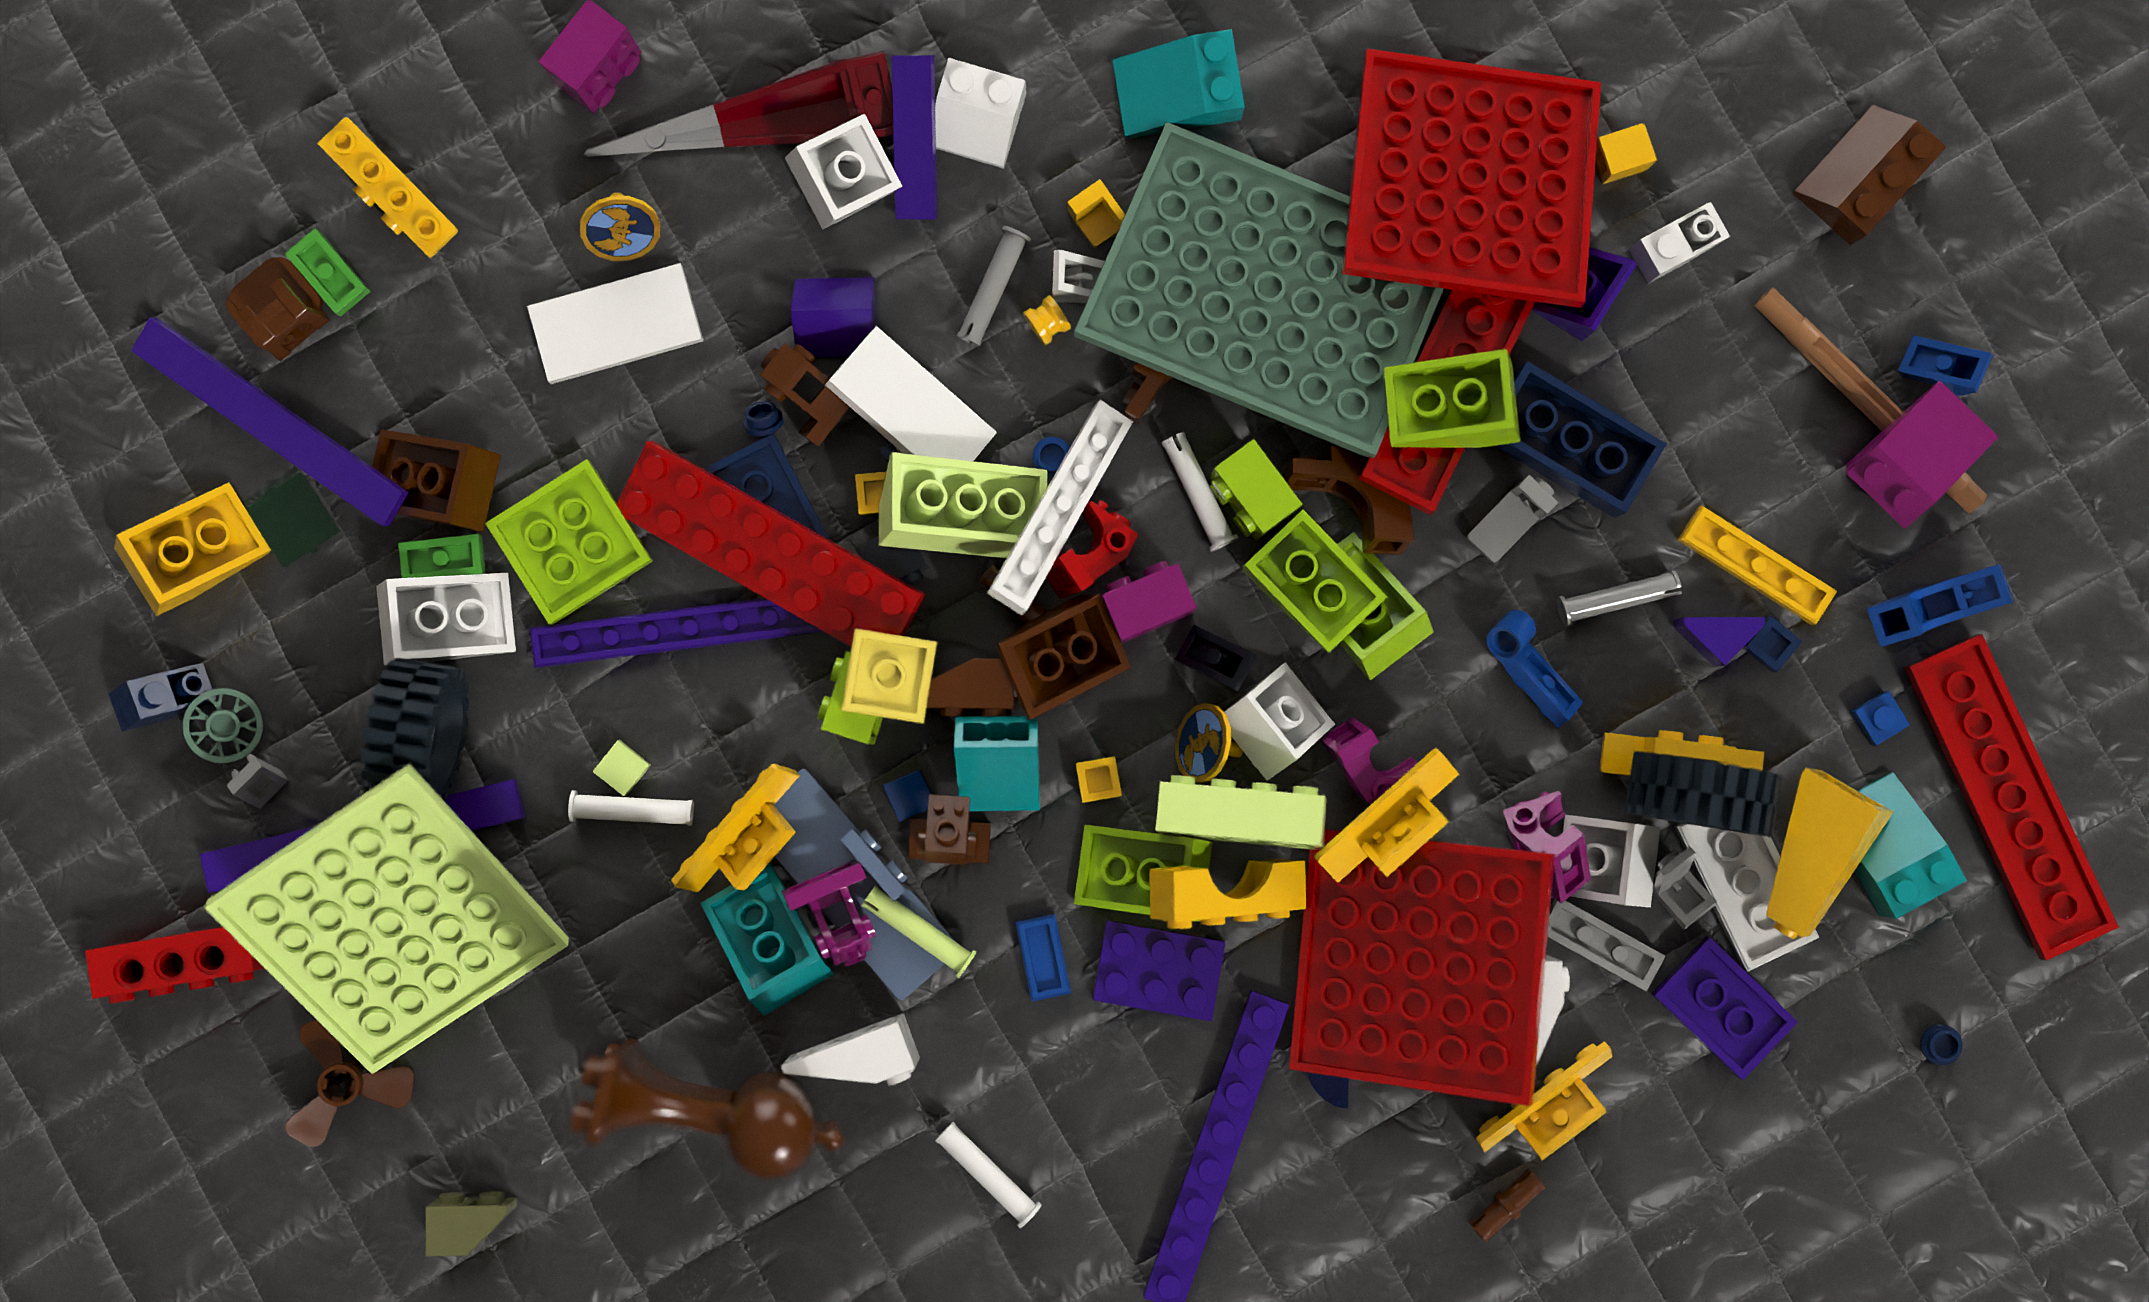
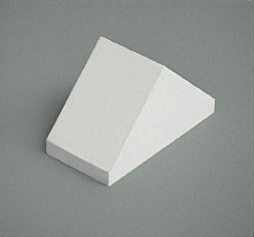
[1053,250,1105,303]

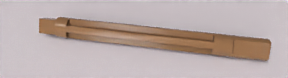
[1754,287,1987,514]

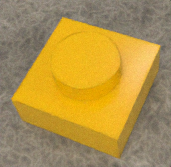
[855,471,887,516]
[1076,756,1122,803]

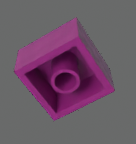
[538,0,642,114]
[1102,560,1197,643]

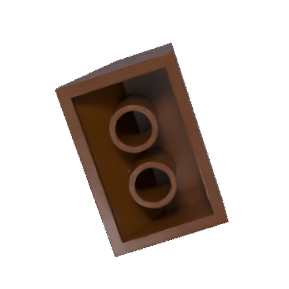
[1792,105,1946,245]

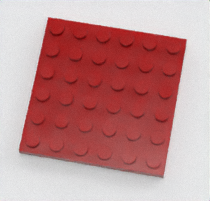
[1342,48,1601,308]
[1289,829,1555,1106]

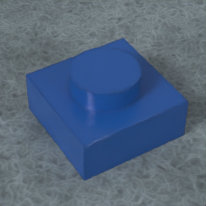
[1850,691,1910,746]

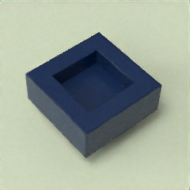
[1743,616,1802,673]

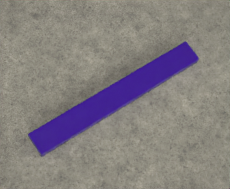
[131,317,409,526]
[530,598,824,668]
[200,779,525,893]

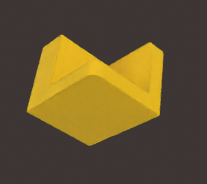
[1595,123,1657,185]
[1067,179,1125,248]

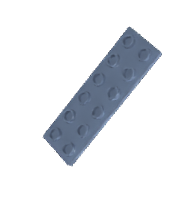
[775,769,956,1001]

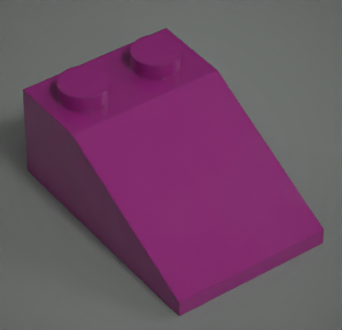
[1846,379,1999,529]

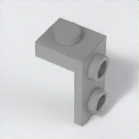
[1467,475,1559,563]
[1652,847,1717,929]

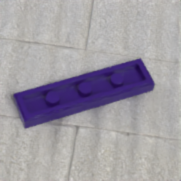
[892,55,937,220]

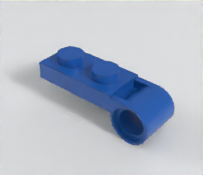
[1486,610,1583,728]

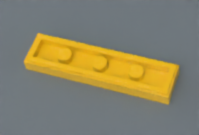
[1678,506,1837,625]

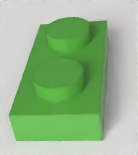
[285,228,371,317]
[398,534,486,578]

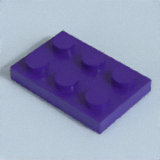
[1093,920,1226,1022]
[1651,936,1798,1080]

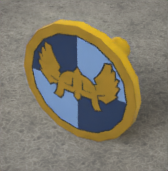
[580,192,660,261]
[1175,703,1243,783]

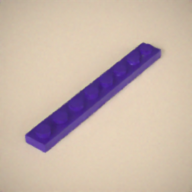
[1143,990,1289,1302]

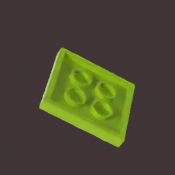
[485,459,653,625]

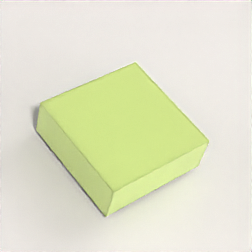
[593,740,651,796]

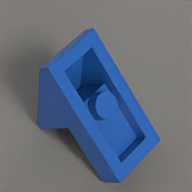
[1898,335,1992,396]

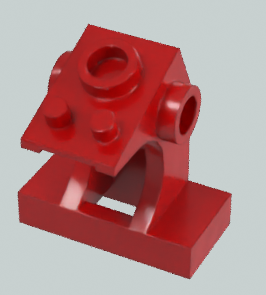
[1045,500,1139,599]

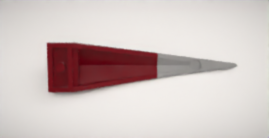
[584,51,893,157]

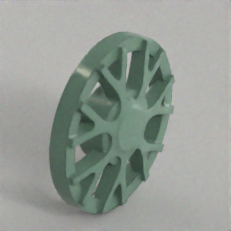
[183,688,263,763]

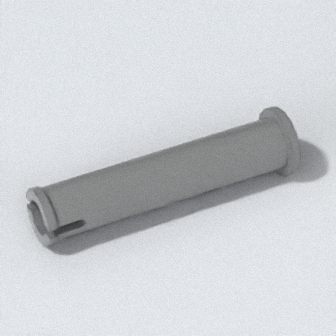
[956,226,1031,347]
[1557,571,1682,627]

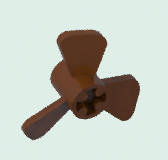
[285,1019,415,1147]

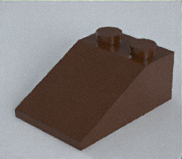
[372,429,501,532]
[996,594,1131,720]

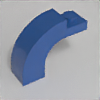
[1867,563,2014,647]

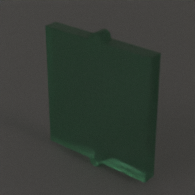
[246,473,340,567]

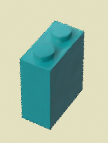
[954,716,1040,811]

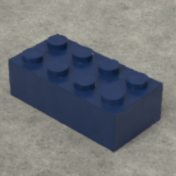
[1494,361,1667,518]

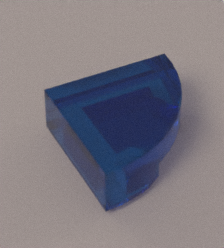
[1308,1072,1349,1108]

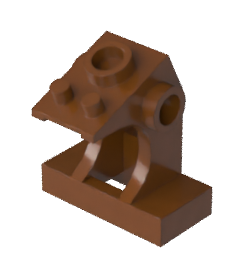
[760,343,850,447]
[908,795,991,865]

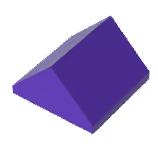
[1532,247,1637,342]
[791,277,875,358]

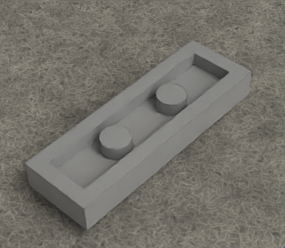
[1547,899,1665,991]

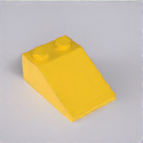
[114,482,271,617]

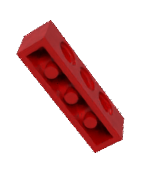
[85,927,265,1004]

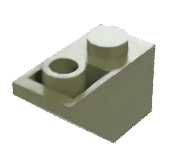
[426,1191,517,1256]

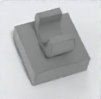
[226,754,288,809]

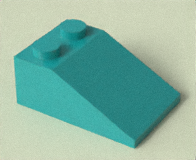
[1112,29,1245,139]
[1854,772,1967,919]
[700,862,834,1016]

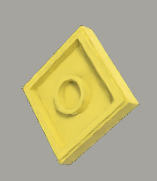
[841,629,937,724]

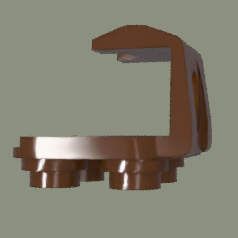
[226,257,331,362]

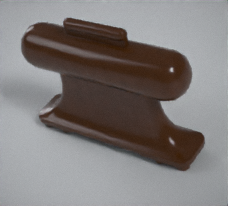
[570,1038,844,1179]

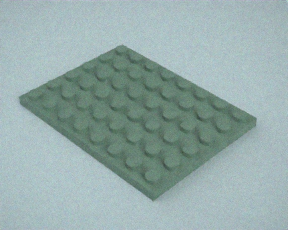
[1074,122,1443,458]

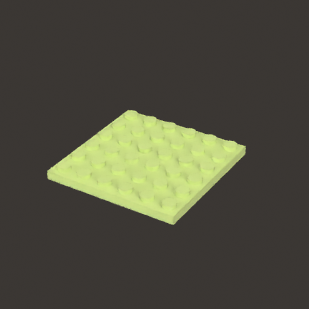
[205,764,569,1074]

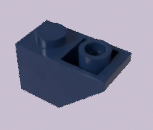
[109,663,216,732]

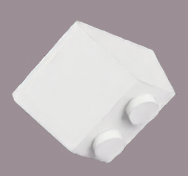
[935,58,1026,169]
[785,114,902,229]
[1224,663,1335,781]
[1563,815,1660,907]

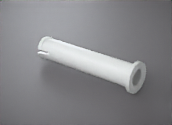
[1162,432,1239,552]
[568,790,694,826]
[935,1122,1042,1228]

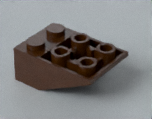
[925,659,1015,717]

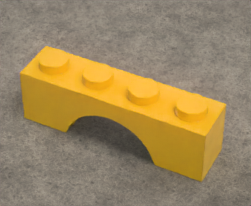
[1150,858,1306,929]

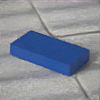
[1016,914,1071,1001]

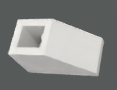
[1629,202,1730,284]

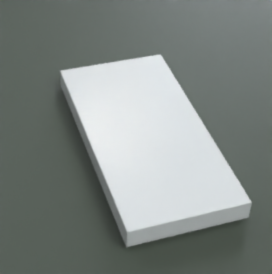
[527,263,704,384]
[825,326,997,461]
[1674,823,1819,972]

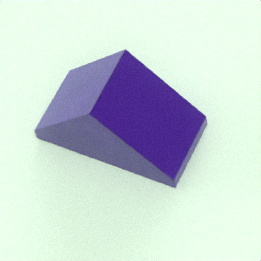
[1674,617,1765,667]

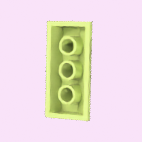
[879,452,1048,558]
[1155,775,1326,850]

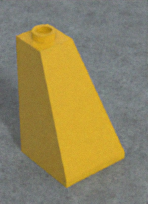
[1766,768,1894,939]

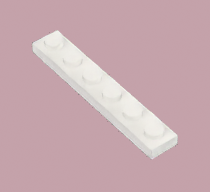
[987,400,1133,615]

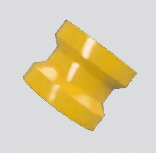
[1023,295,1071,346]

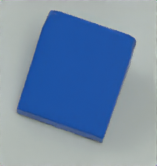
[883,769,932,822]

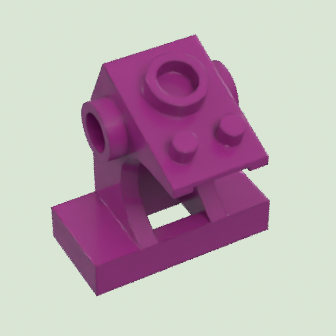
[1319,717,1418,804]
[1503,791,1591,903]
[781,859,876,966]

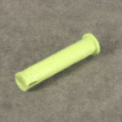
[861,885,977,978]

